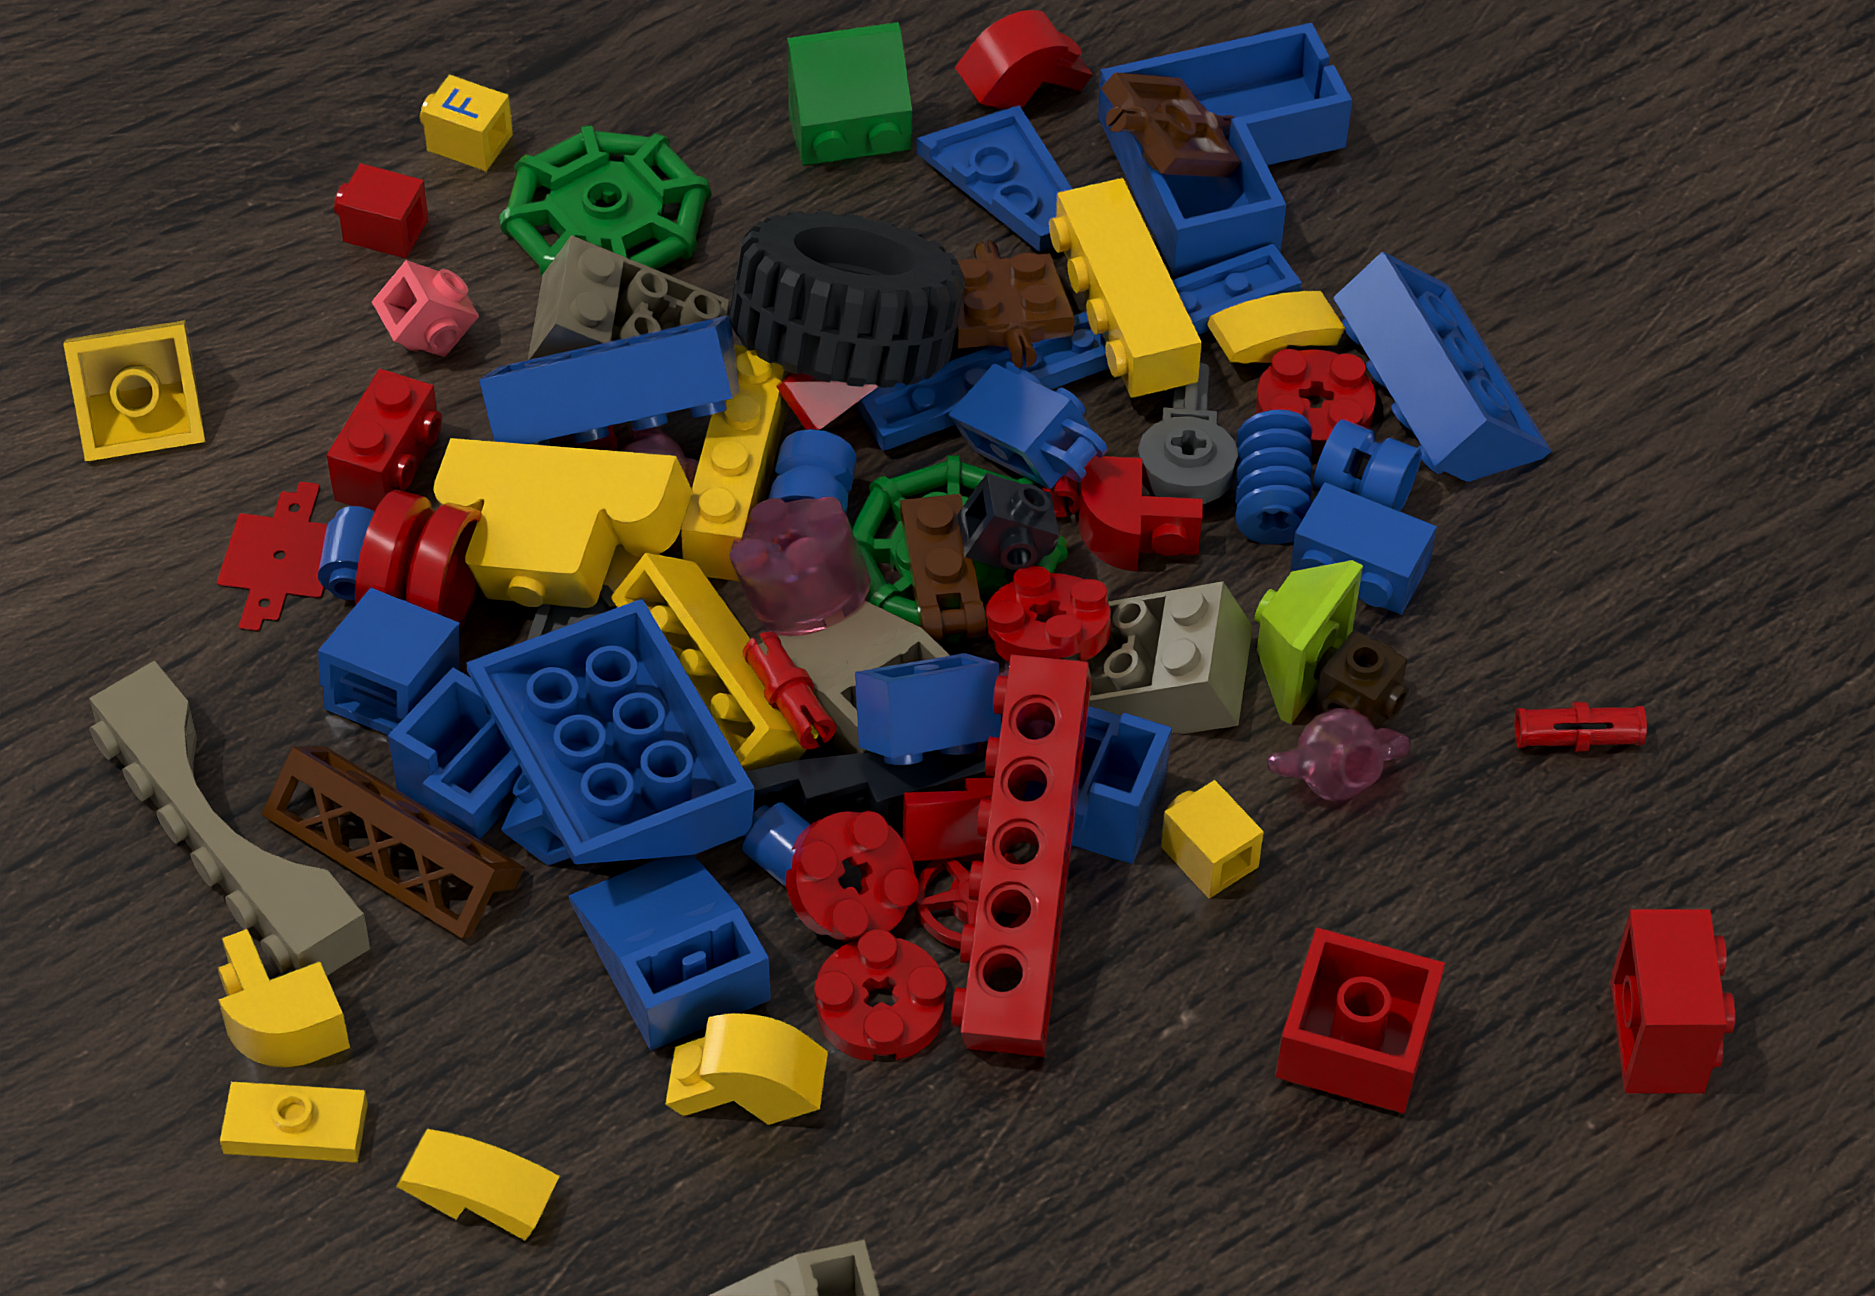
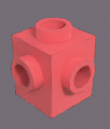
[372,260,479,357]

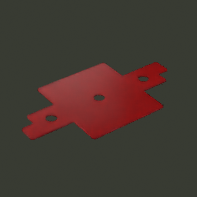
[217,482,327,631]

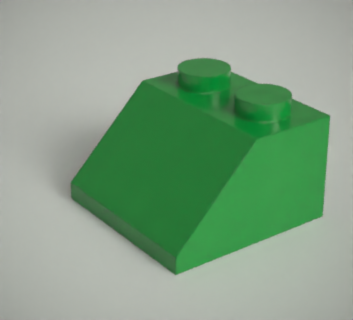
[787,22,912,166]

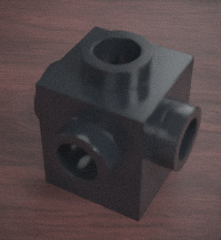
[957,473,1060,572]

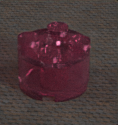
[729,497,871,636]

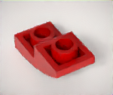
[902,778,1029,861]

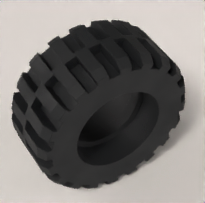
[730,211,965,388]

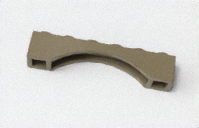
[89,660,371,976]

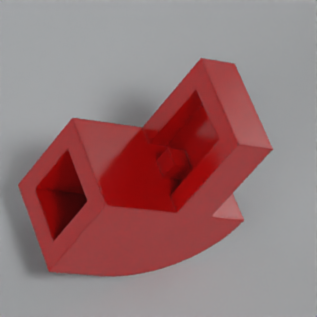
[955,10,1093,110]
[1078,456,1203,572]

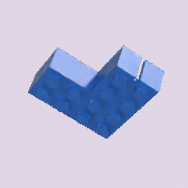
[1098,23,1352,277]

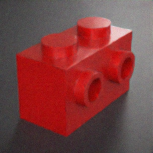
[326,368,442,512]

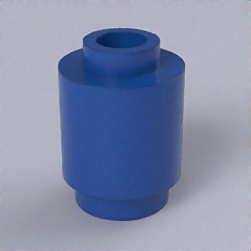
[318,506,375,600]
[742,802,811,887]

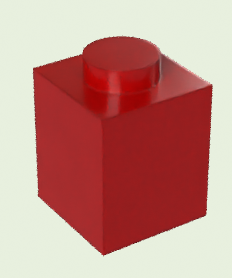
[334,163,429,259]

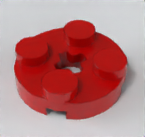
[1256,349,1376,455]
[985,566,1111,662]
[786,811,919,943]
[814,929,946,1061]

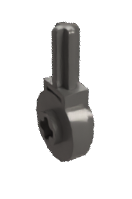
[1137,363,1238,504]

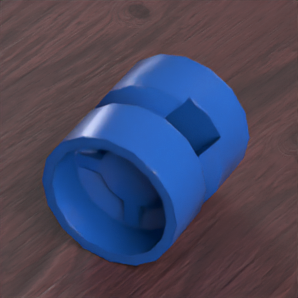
[1313,419,1422,512]
[766,429,857,545]

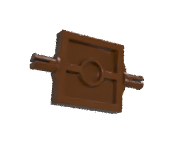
[1101,73,1241,177]
[954,240,1074,368]

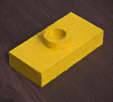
[220,1082,368,1163]

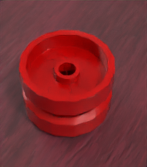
[355,490,482,631]

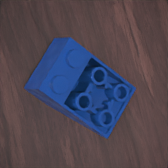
[569,855,771,1051]

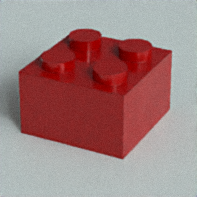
[1610,909,1735,1093]
[1275,927,1445,1114]

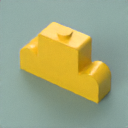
[434,438,693,608]

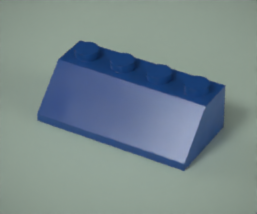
[1333,251,1551,482]
[479,315,739,446]

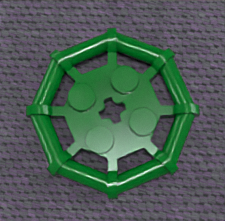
[499,125,712,277]
[839,455,1068,644]

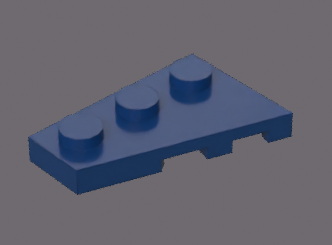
[917,105,1072,252]

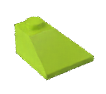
[1254,560,1363,725]

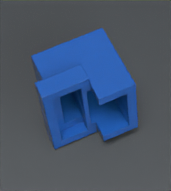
[318,588,460,735]
[388,667,523,840]
[1022,706,1172,864]

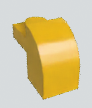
[218,929,350,1067]
[666,1014,828,1125]

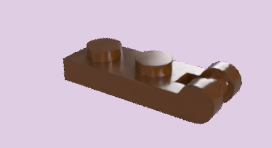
[900,494,986,642]

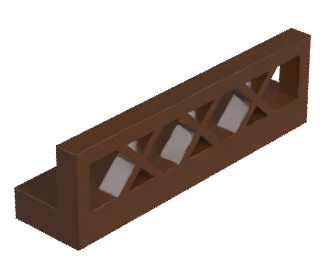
[261,746,525,939]

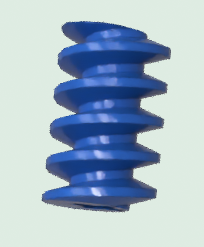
[1235,410,1313,545]

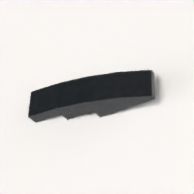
[745,752,995,832]

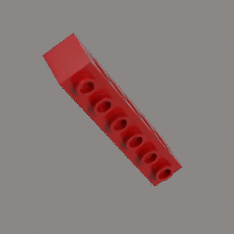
[952,655,1092,1057]

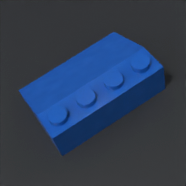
[467,599,754,864]

